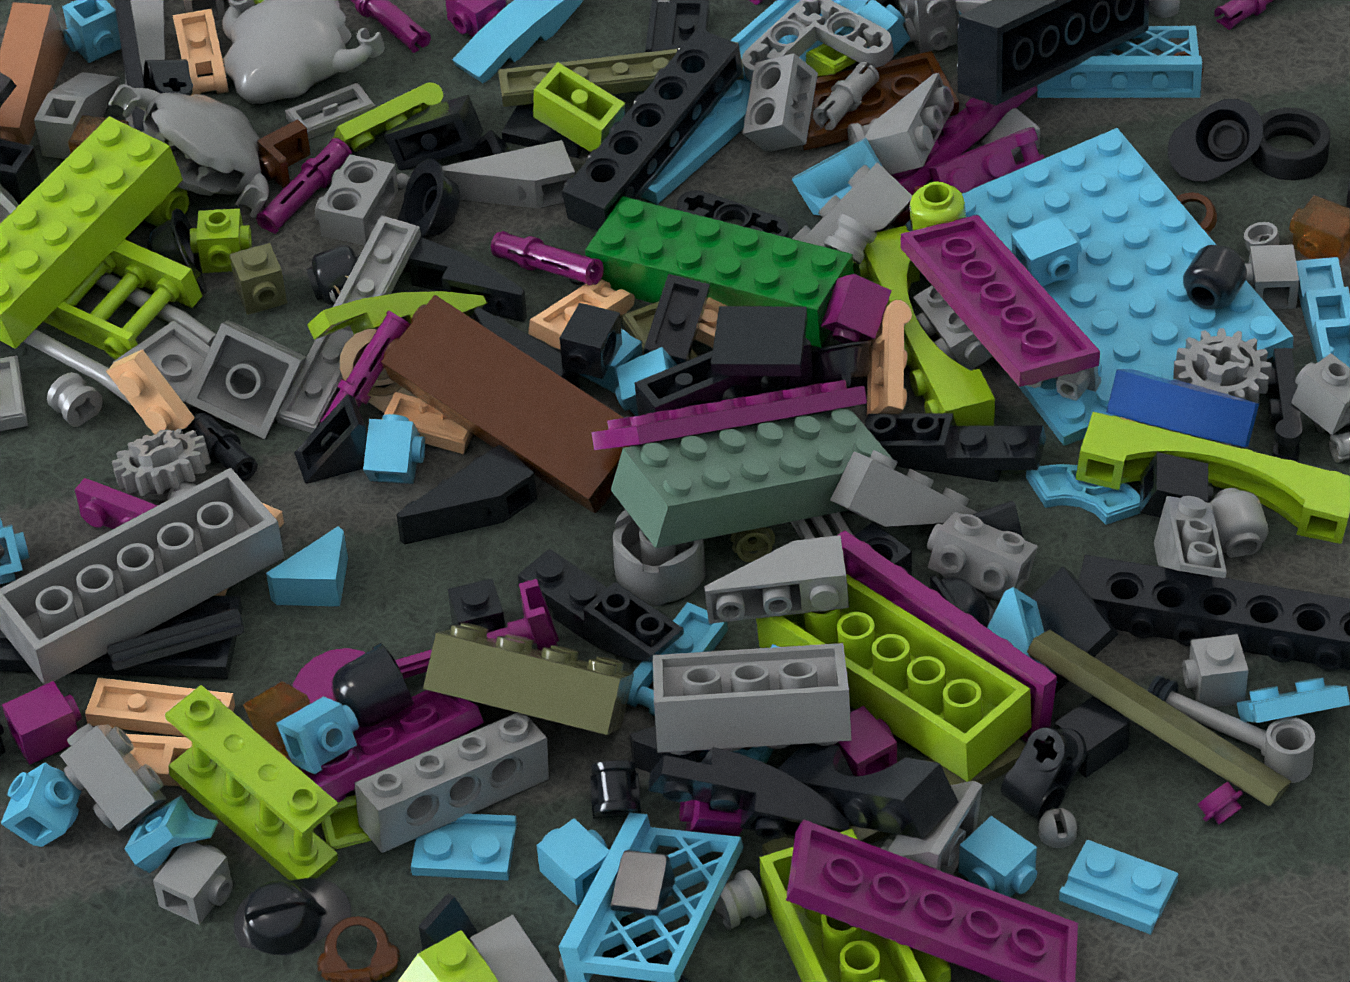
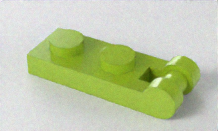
[332,82,443,152]

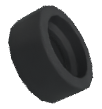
[1250,107,1331,181]

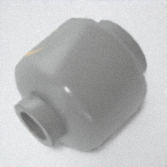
[1209,488,1269,558]

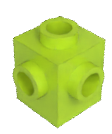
[190,209,252,273]

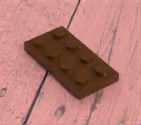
[802,51,959,151]

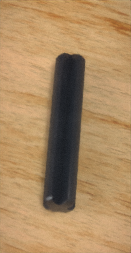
[107,608,244,671]

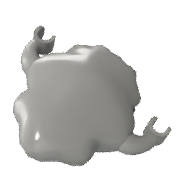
[222,0,385,104]
[108,84,269,218]

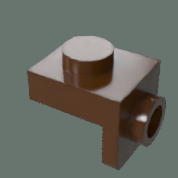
[257,119,311,189]

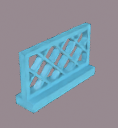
[1037,26,1202,98]
[559,813,744,982]

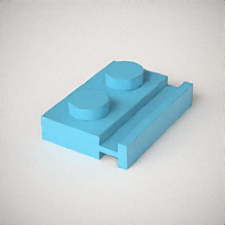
[1236,678,1350,723]
[411,813,517,880]
[1059,840,1178,935]

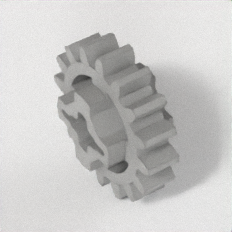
[1173,328,1271,403]
[112,429,211,496]

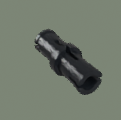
[189,412,258,481]

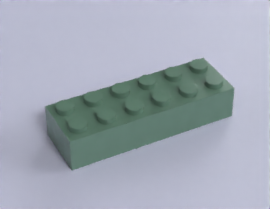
[611,407,892,548]

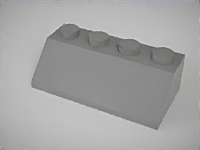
[653,643,851,755]

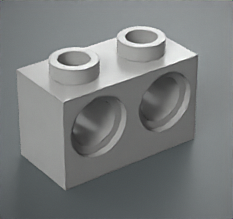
[743,53,818,151]
[315,154,399,246]

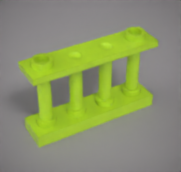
[44,239,202,360]
[165,685,338,881]

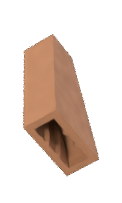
[0,2,69,145]

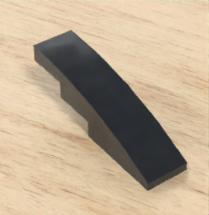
[403,237,527,322]

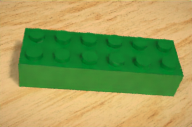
[585,196,854,348]

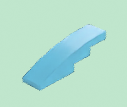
[452,0,584,83]
[1296,257,1350,368]

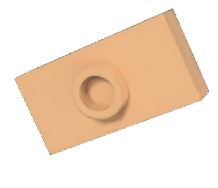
[384,392,473,454]

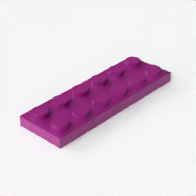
[900,215,1100,387]
[591,380,867,450]
[837,530,1057,743]
[786,819,1078,982]

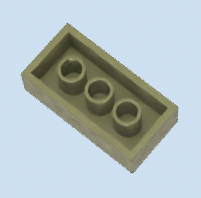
[423,623,634,735]

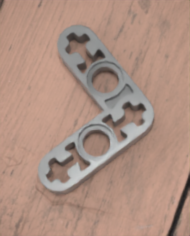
[742,0,894,82]

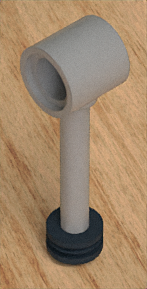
[1147,675,1315,783]

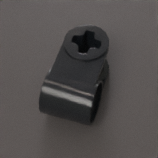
[144,59,193,95]
[1001,728,1087,821]
[590,760,641,819]

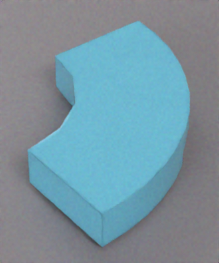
[1026,464,1140,525]

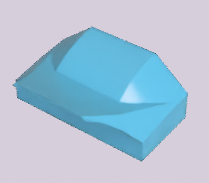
[792,138,883,216]
[125,796,218,873]

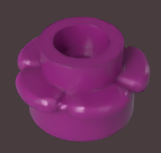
[1197,781,1243,825]

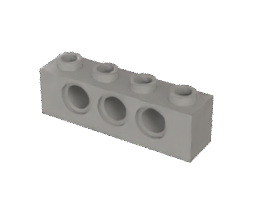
[355,712,549,853]

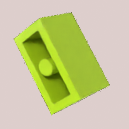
[533,62,625,152]

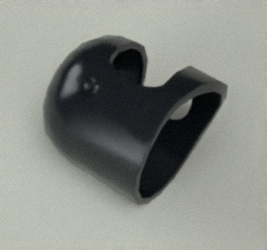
[331,643,414,727]

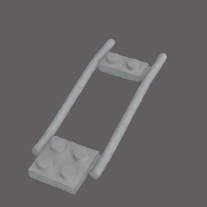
[23,273,216,409]

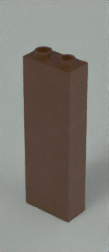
[381,295,647,513]

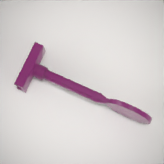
[292,579,559,711]

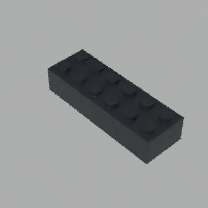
[957,0,1150,105]

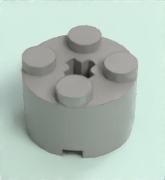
[612,509,705,606]

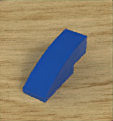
[1106,369,1259,447]

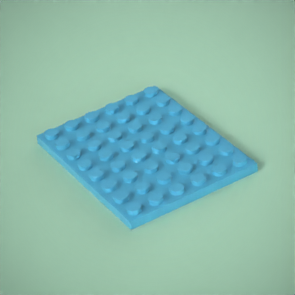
[904,128,1293,446]

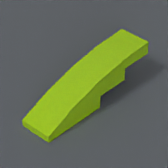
[307,291,487,340]

